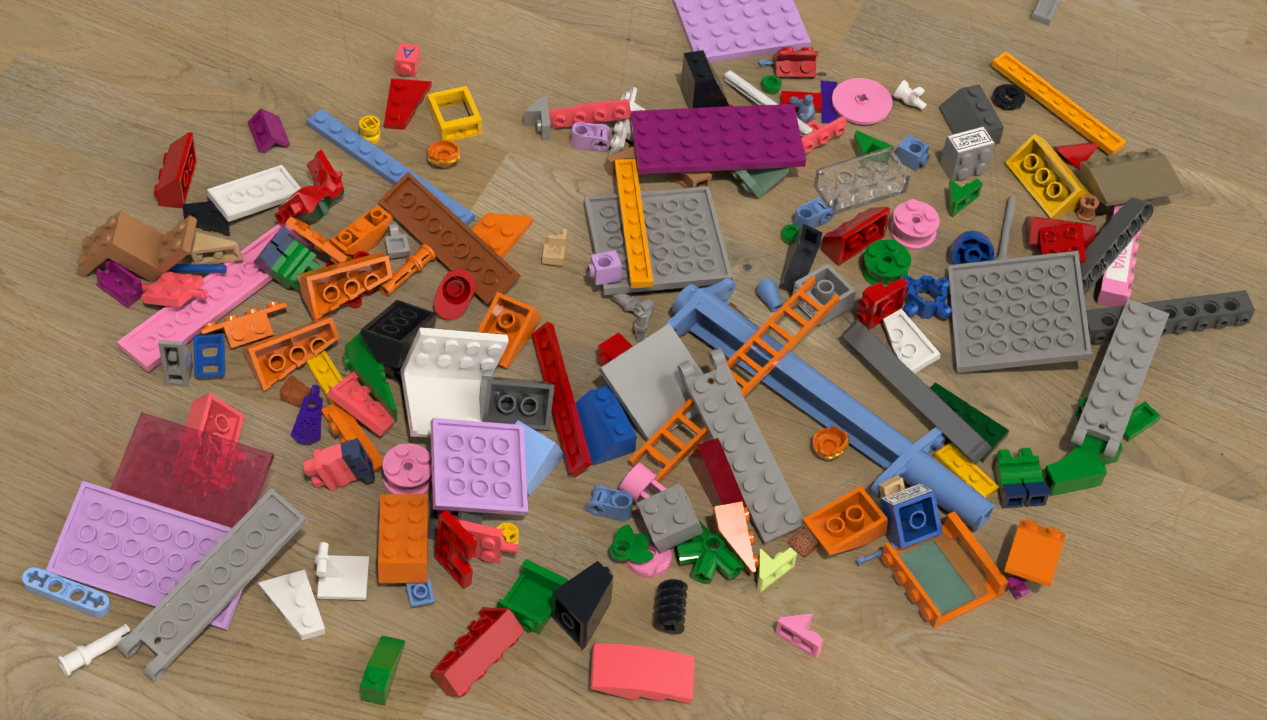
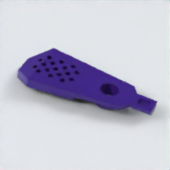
[291,385,323,445]

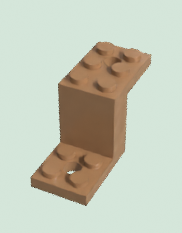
[77,210,197,283]

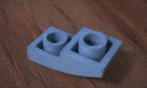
[405,576,435,608]

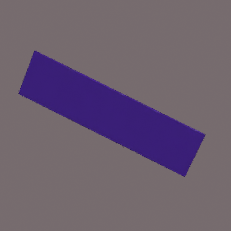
[821,81,838,123]

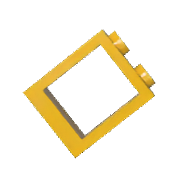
[427,86,482,141]

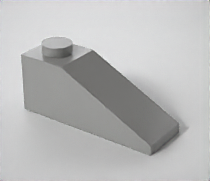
[158,340,193,387]

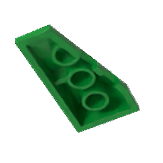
[342,332,397,423]

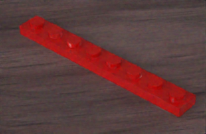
[532,321,592,477]

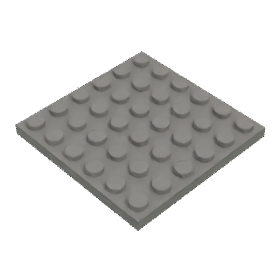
[584,186,733,295]
[948,251,1092,373]

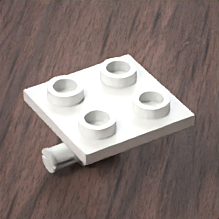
[315,542,369,600]

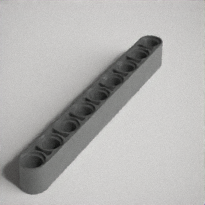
[842,319,992,464]

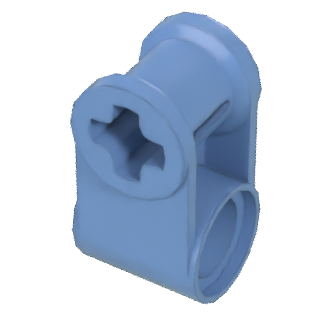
[793,197,835,229]
[586,485,632,522]

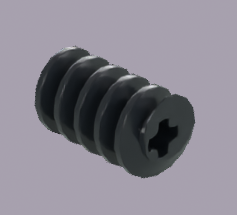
[654,579,688,635]

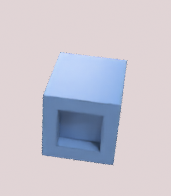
[895,134,930,171]

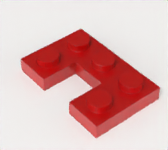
[434,510,477,589]

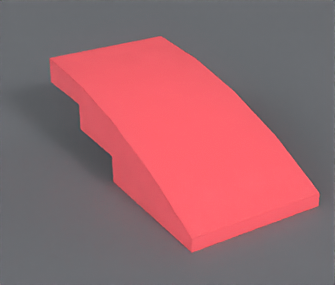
[590,643,694,704]

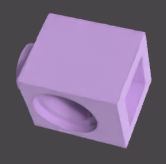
[587,250,622,285]

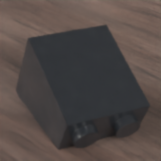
[680,50,730,108]
[551,561,613,650]

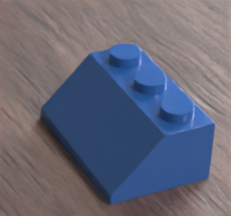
[575,385,637,466]

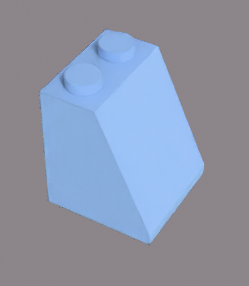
[516,420,565,495]

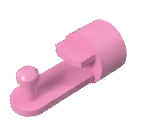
[619,463,666,504]

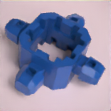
[903,275,952,319]

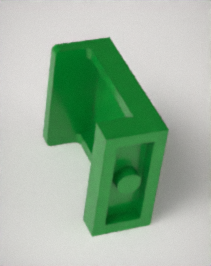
[497,559,568,635]

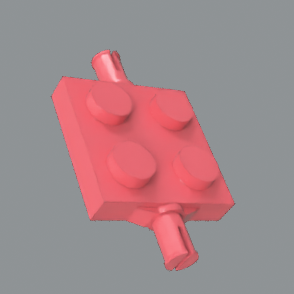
[141,272,207,307]
[458,520,519,563]

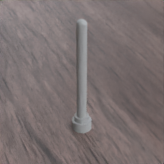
[994,196,1016,260]

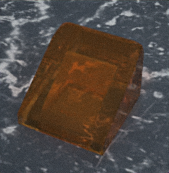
[280,375,311,408]
[788,524,821,558]

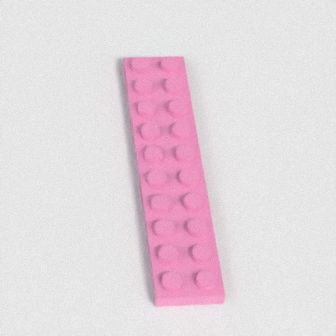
[117,223,314,372]

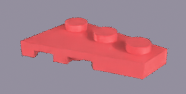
[327,372,395,437]

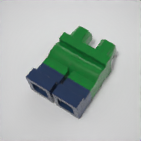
[253,226,322,293]
[994,448,1050,509]

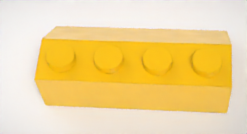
[1005,133,1091,219]

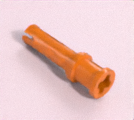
[379,244,436,296]

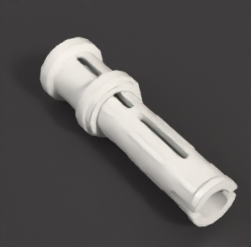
[57,624,130,677]

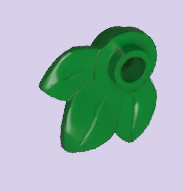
[610,524,654,564]

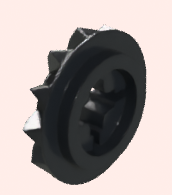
[993,84,1025,111]

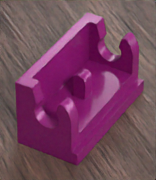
[96,259,143,309]

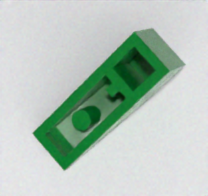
[360,635,405,706]

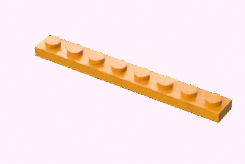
[991,51,1126,155]
[614,159,653,288]

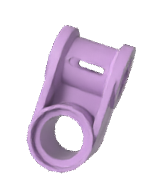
[570,122,610,152]

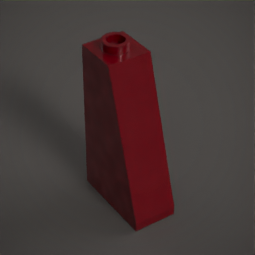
[689,438,750,514]

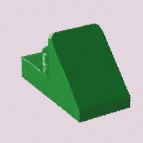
[852,130,894,167]
[947,178,983,217]

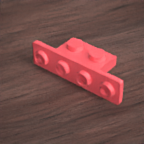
[549,99,631,129]
[801,116,847,153]

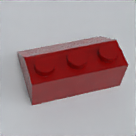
[154,132,197,208]
[821,207,891,266]
[1026,216,1096,249]

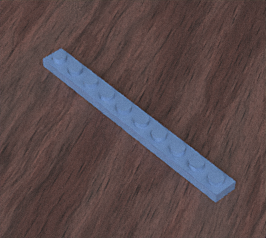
[306,109,475,226]

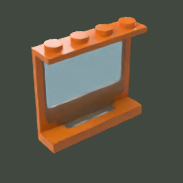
[881,511,1008,628]

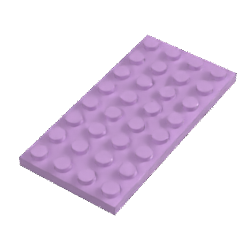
[46,481,243,631]

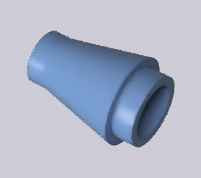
[757,278,783,312]

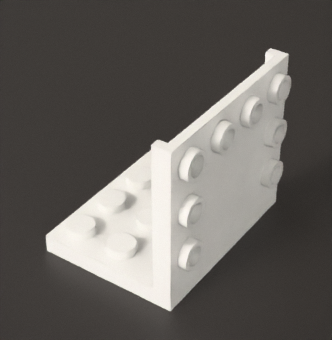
[400,328,509,438]

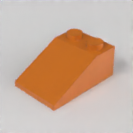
[477,292,542,369]
[802,485,888,556]
[1004,519,1066,587]

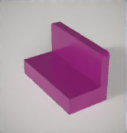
[248,108,290,153]

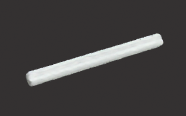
[724,70,813,137]

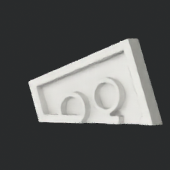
[883,309,940,374]
[258,569,325,640]

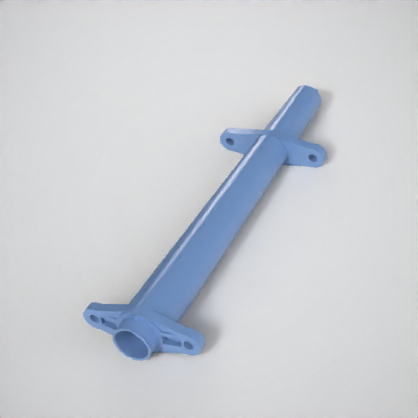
[663,278,995,531]

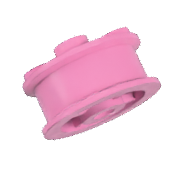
[890,199,940,249]
[382,444,432,494]

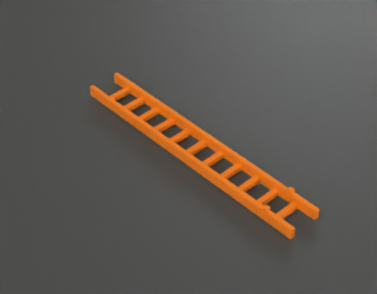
[629,276,839,483]

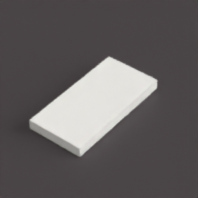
[207,165,301,222]

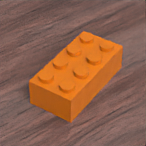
[378,494,428,583]

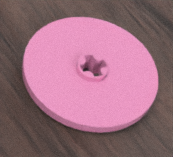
[832,78,892,125]

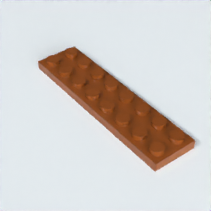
[378,172,521,307]

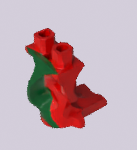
[274,149,344,225]

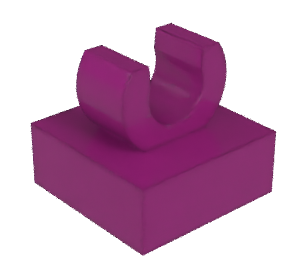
[1005,575,1029,600]

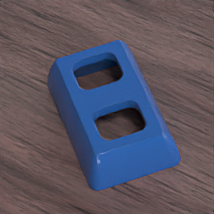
[193,334,225,380]

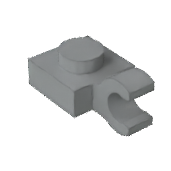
[385,223,410,259]

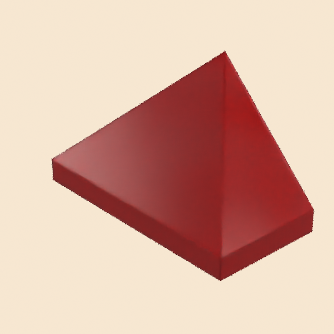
[1052,143,1098,170]

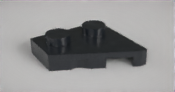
[182,201,230,236]

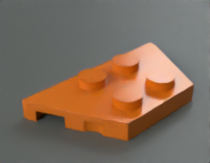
[472,212,533,258]

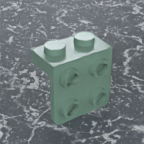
[729,168,789,198]

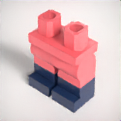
[303,438,375,491]

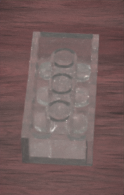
[814,147,910,215]

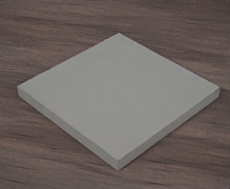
[598,323,704,442]

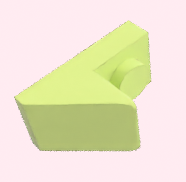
[757,547,797,592]

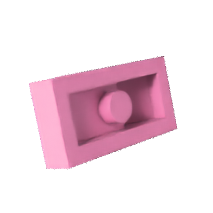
[775,614,824,659]

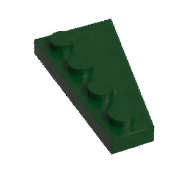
[930,382,1009,463]

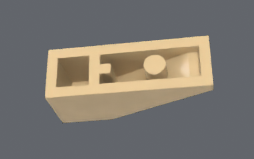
[177,232,243,264]

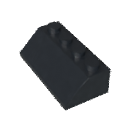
[360,300,437,368]

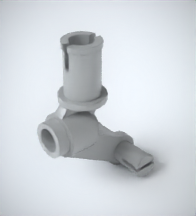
[611,293,655,342]

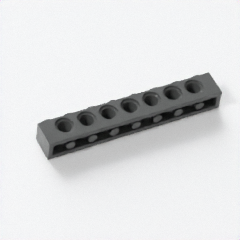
[1086,290,1255,344]

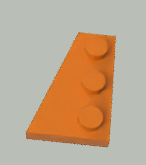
[286,216,353,264]

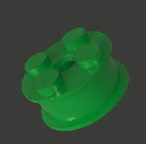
[861,239,911,287]

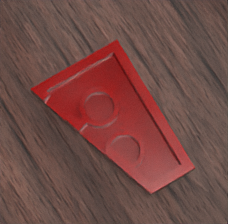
[384,78,432,130]

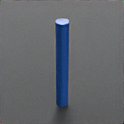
[166,264,227,273]

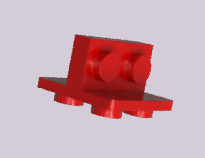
[773,47,818,78]
[1040,223,1087,263]

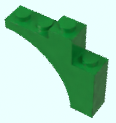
[1043,397,1123,496]

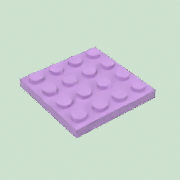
[430,418,528,515]

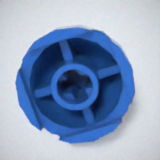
[951,230,995,265]

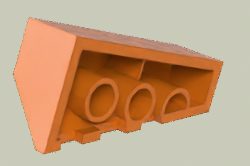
[297,253,393,320]
[243,317,339,392]

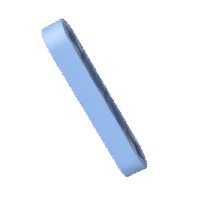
[22,567,111,618]

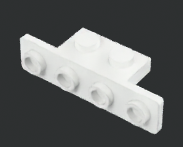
[609,87,646,155]

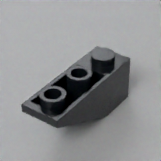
[780,224,823,292]

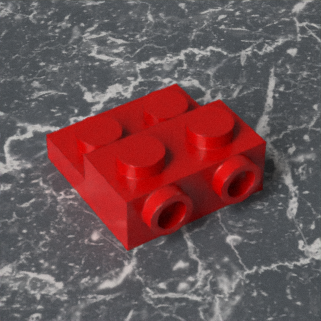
[856,278,908,330]

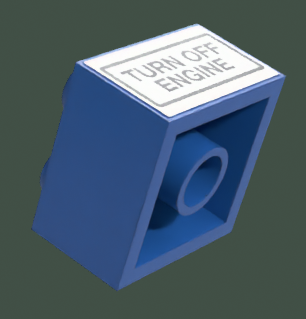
[880,483,943,549]

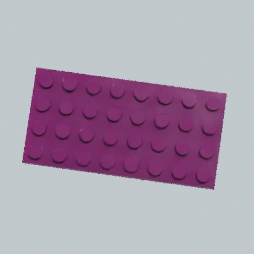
[630,104,806,174]

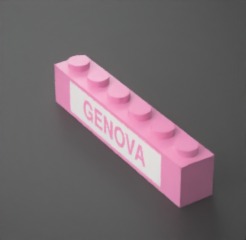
[1097,203,1141,307]

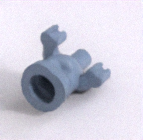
[790,95,815,124]

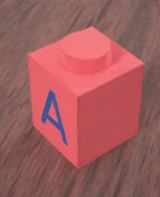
[395,43,421,77]

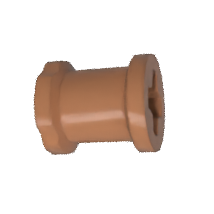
[1077,194,1099,222]

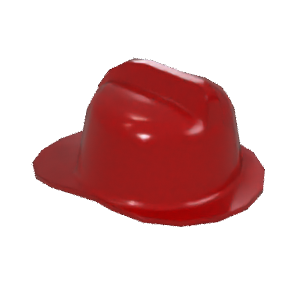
[434,269,476,320]

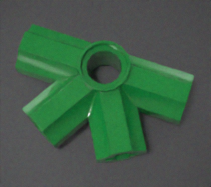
[676,520,745,584]

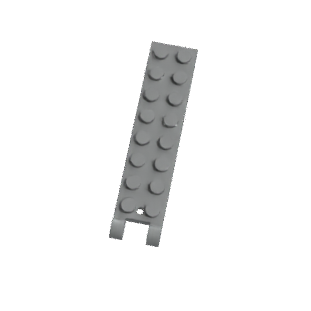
[1070,299,1169,459]
[677,348,806,545]
[117,488,308,682]

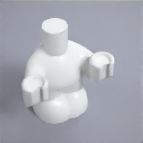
[893,80,927,111]

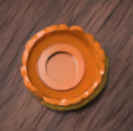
[427,139,460,168]
[812,425,849,460]

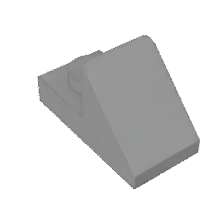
[524,96,551,140]

